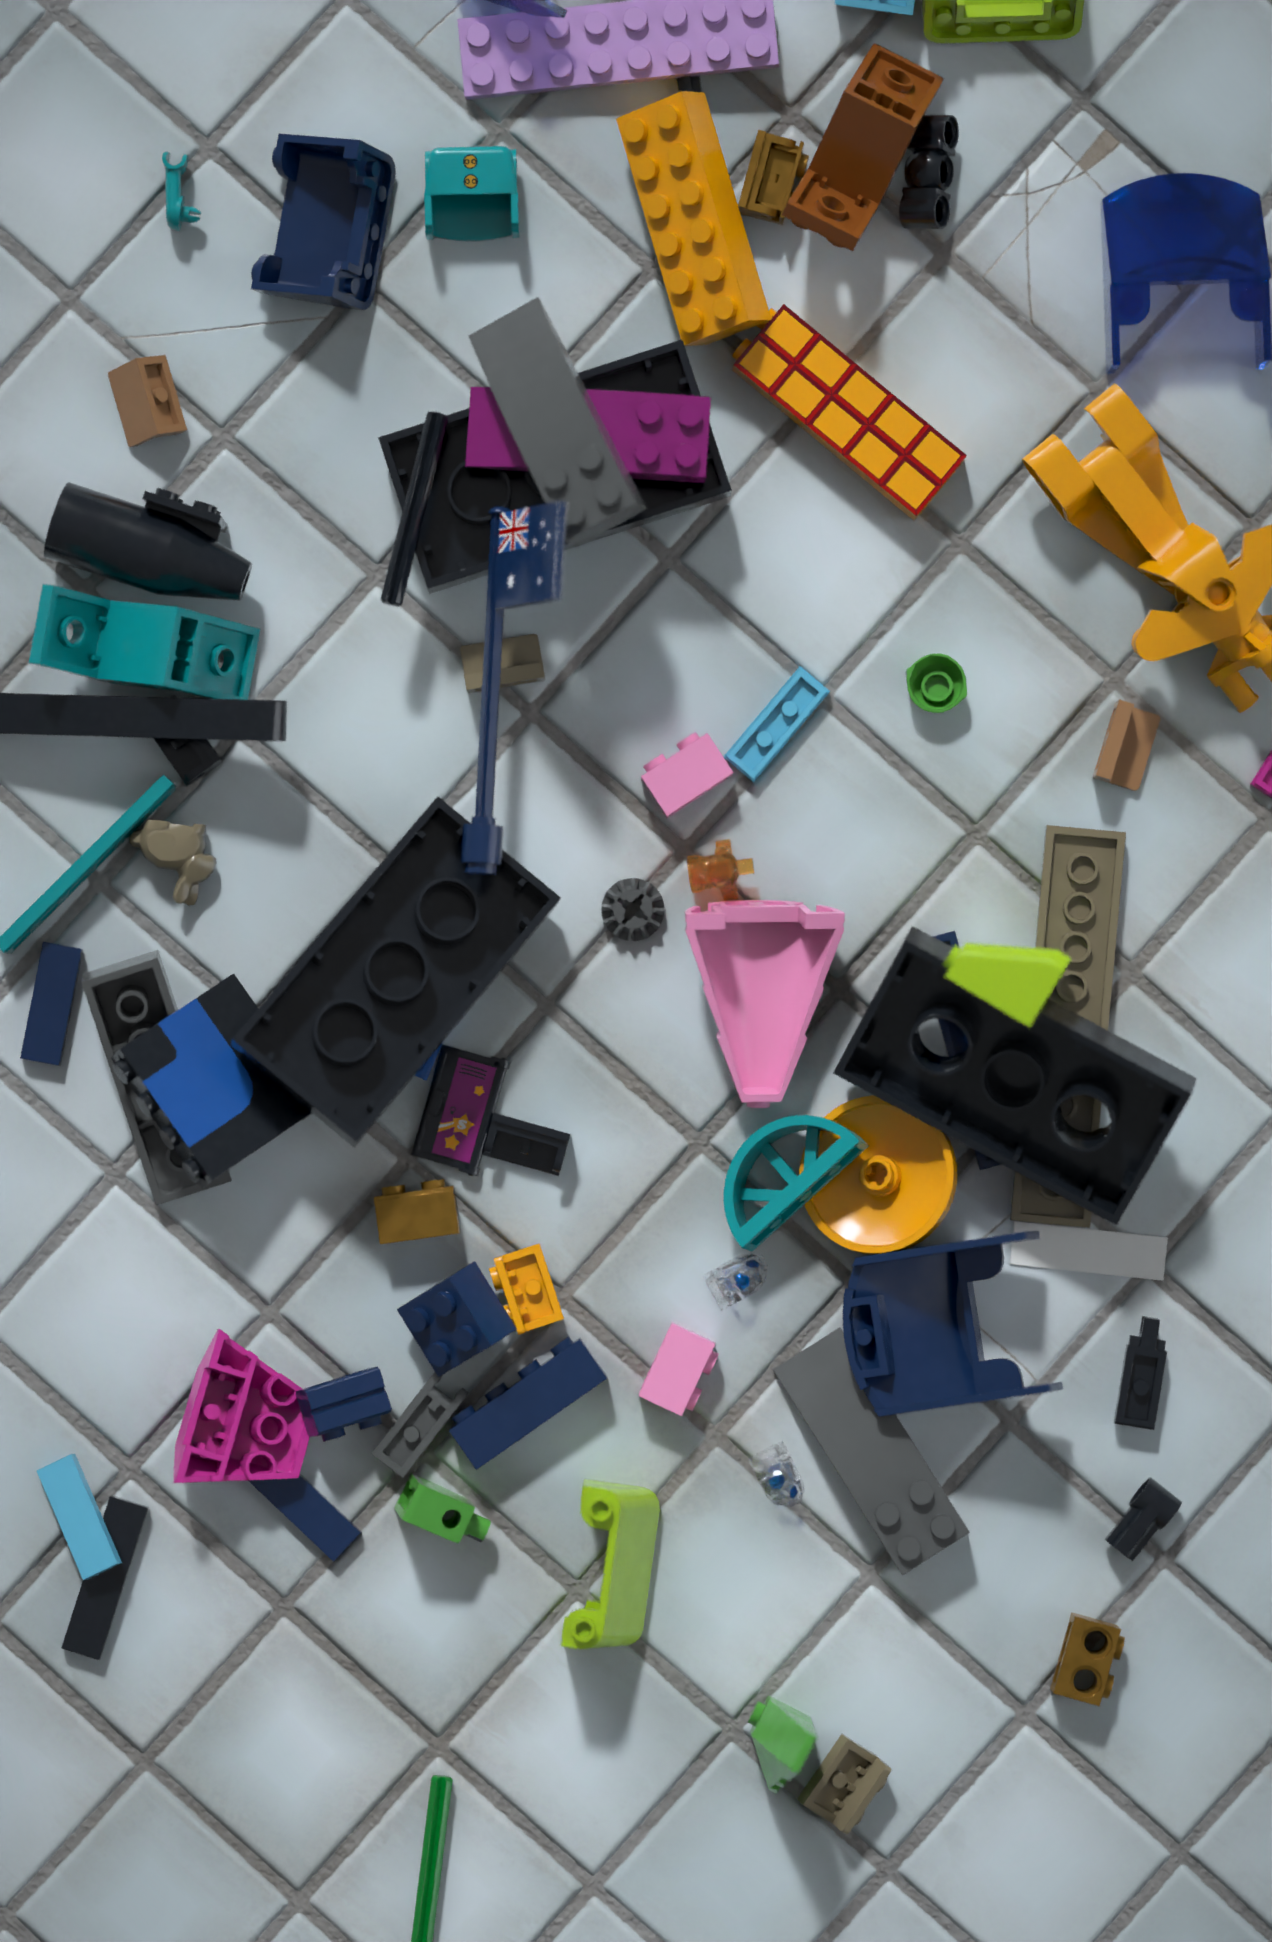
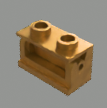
[738,130,809,225]
[374,1179,460,1244]

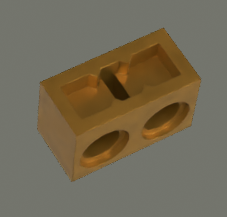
[1050,1612,1125,1707]

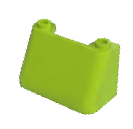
[922,0,1084,43]
[943,942,1071,1027]
[561,1479,660,1649]

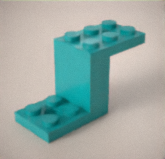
[29,584,260,700]

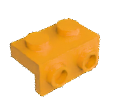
[489,1243,564,1335]

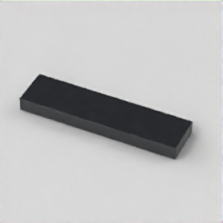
[61,1495,149,1660]

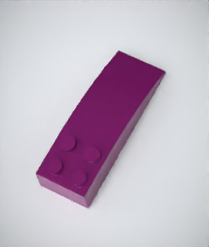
[465,387,711,483]

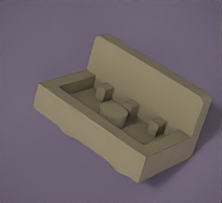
[797,1734,891,1835]

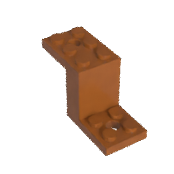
[782,43,944,251]

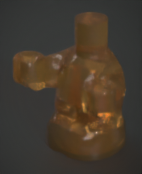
[687,839,755,901]

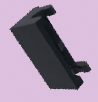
[153,694,223,787]
[483,1113,571,1176]

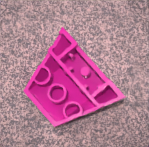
[173,1329,310,1483]

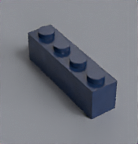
[449,1336,608,1470]

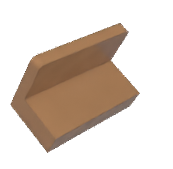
[108,355,187,447]
[1092,699,1160,791]

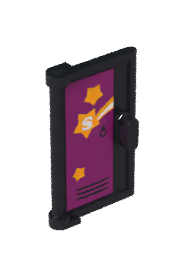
[411,1044,511,1176]

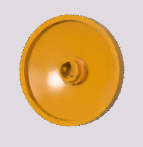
[799,1095,957,1255]

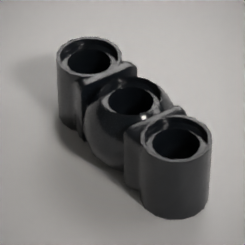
[899,115,959,229]

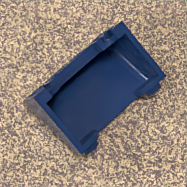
[251,133,396,310]

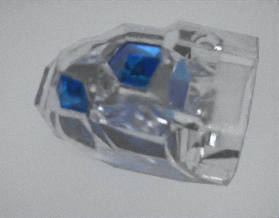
[702,1252,768,1311]
[748,1441,804,1508]

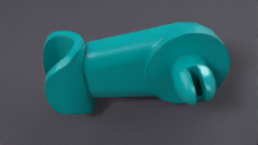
[162,151,201,231]

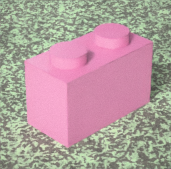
[641,732,734,818]
[638,1322,719,1416]

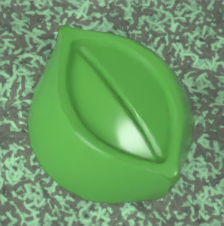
[905,653,967,713]

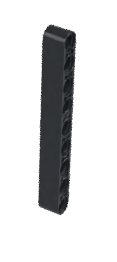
[0,693,287,741]

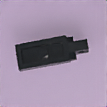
[1114,1316,1167,1430]

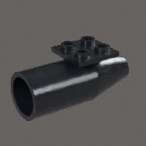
[44,482,252,601]

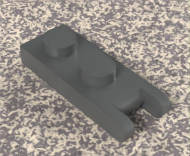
[371,1372,469,1478]

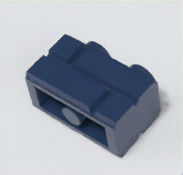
[296,1366,392,1442]

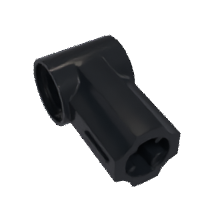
[1105,1477,1182,1562]

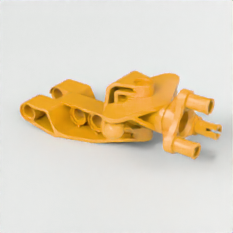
[1022,383,1272,713]

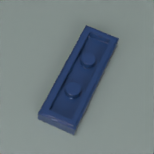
[20,942,83,1066]
[248,1474,362,1562]

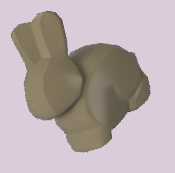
[129,819,217,906]

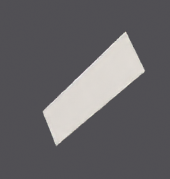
[1010,1221,1168,1281]

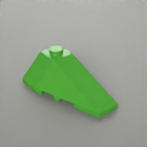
[747,1695,817,1793]

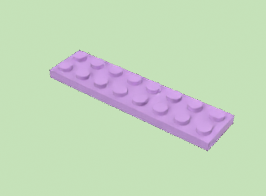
[457,0,779,100]

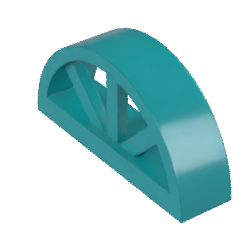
[723,1115,869,1252]

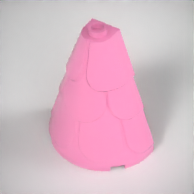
[685,900,845,1108]

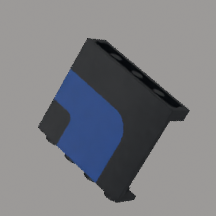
[111,973,313,1189]

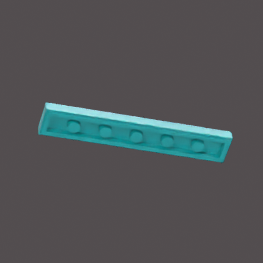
[0,774,177,954]

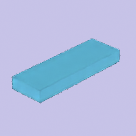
[723,666,830,783]
[37,1454,122,1580]

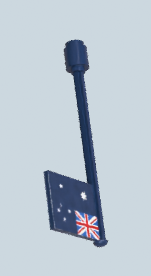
[461,501,567,875]

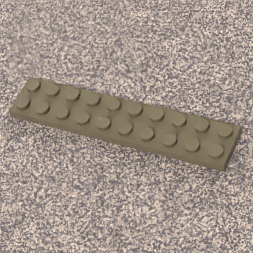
[1010,825,1126,1228]

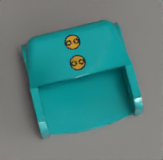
[424,146,519,241]

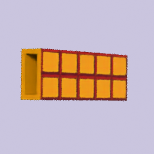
[732,304,967,521]

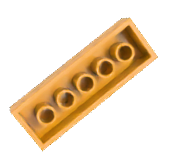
[616,91,772,346]

